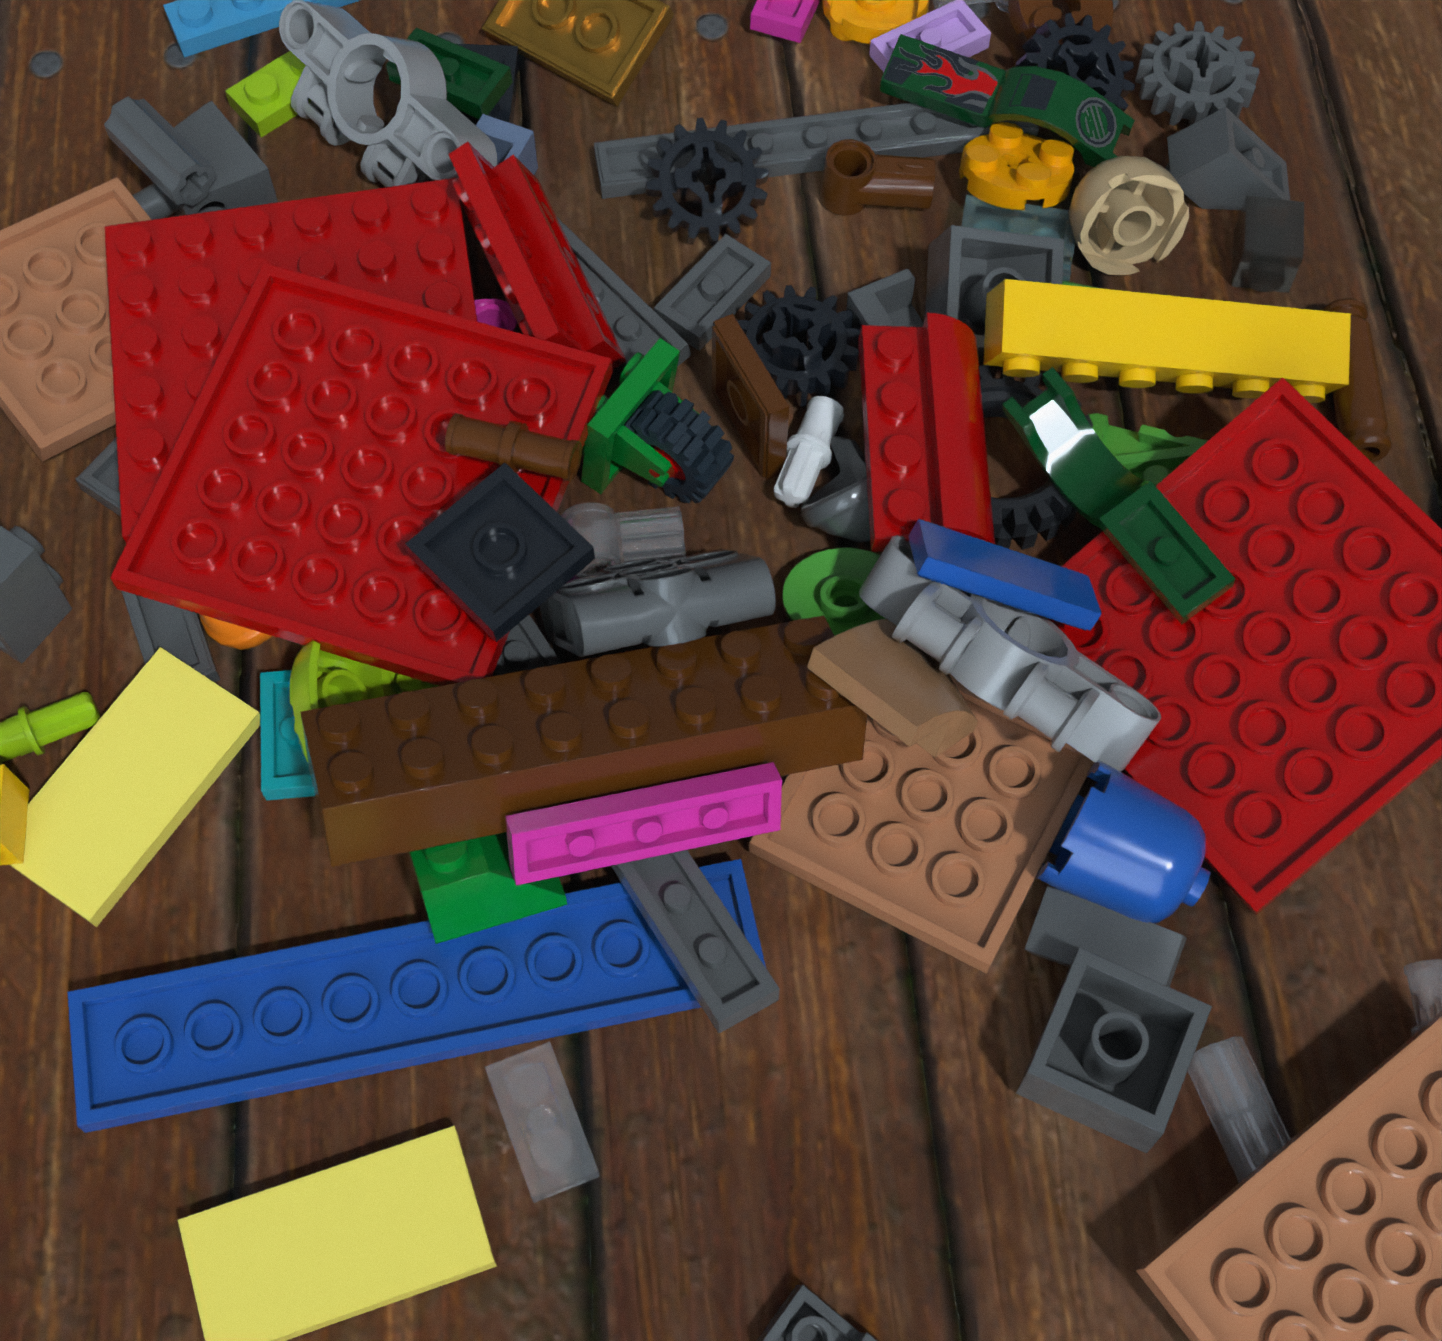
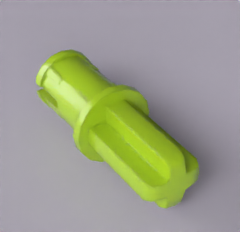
[0,692,100,764]

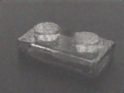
[485,1042,600,1203]

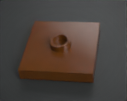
[712,313,789,480]

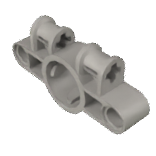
[279,0,497,187]
[859,535,1161,772]

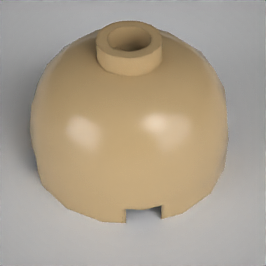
[1068,156,1189,275]

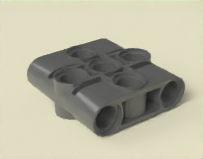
[539,549,776,657]

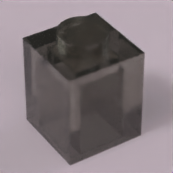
[1231,196,1304,293]

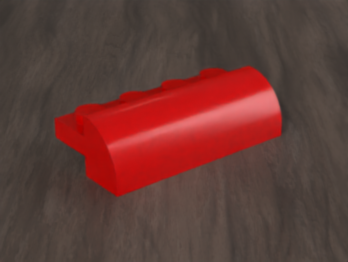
[448,142,627,369]
[858,313,995,552]

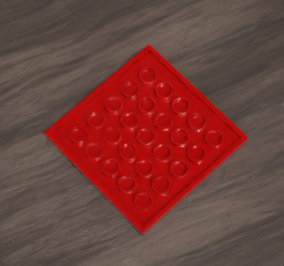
[105,178,478,544]
[110,263,613,686]
[1048,377,1442,915]

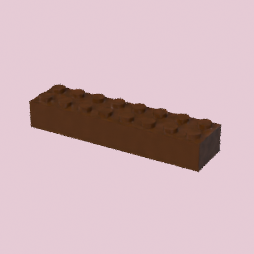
[300,615,868,868]

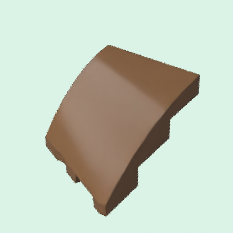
[807,619,978,757]

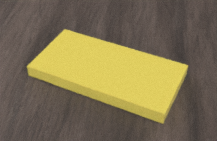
[10,647,260,927]
[178,1125,497,1341]

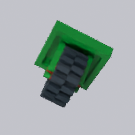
[581,338,734,504]

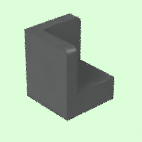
[846,269,924,331]

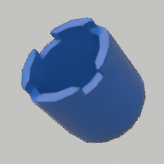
[1036,760,1211,924]

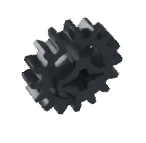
[1015,13,1135,137]
[645,118,769,246]
[737,285,860,407]

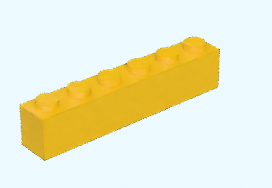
[983,279,1351,403]

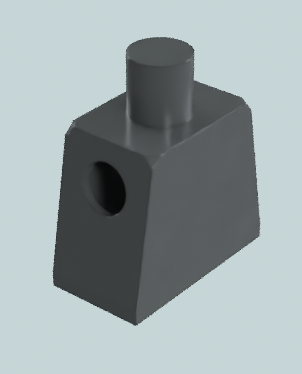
[132,101,278,220]

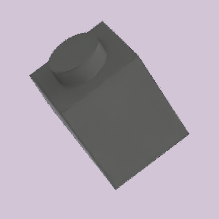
[1166,107,1291,212]

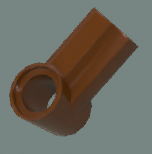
[819,139,935,216]

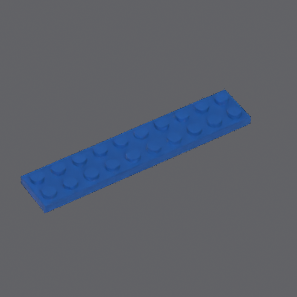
[67,859,766,1133]

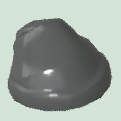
[800,436,870,543]

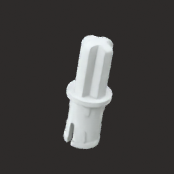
[774,396,844,508]

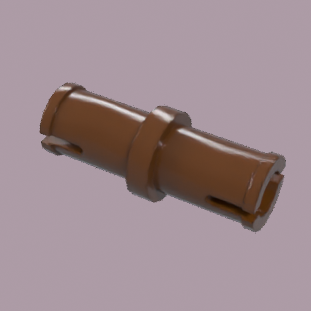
[445,413,582,482]

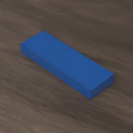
[908,519,1102,631]

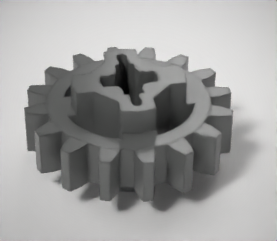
[1135,21,1259,126]

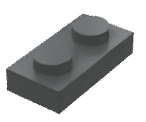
[654,234,771,351]

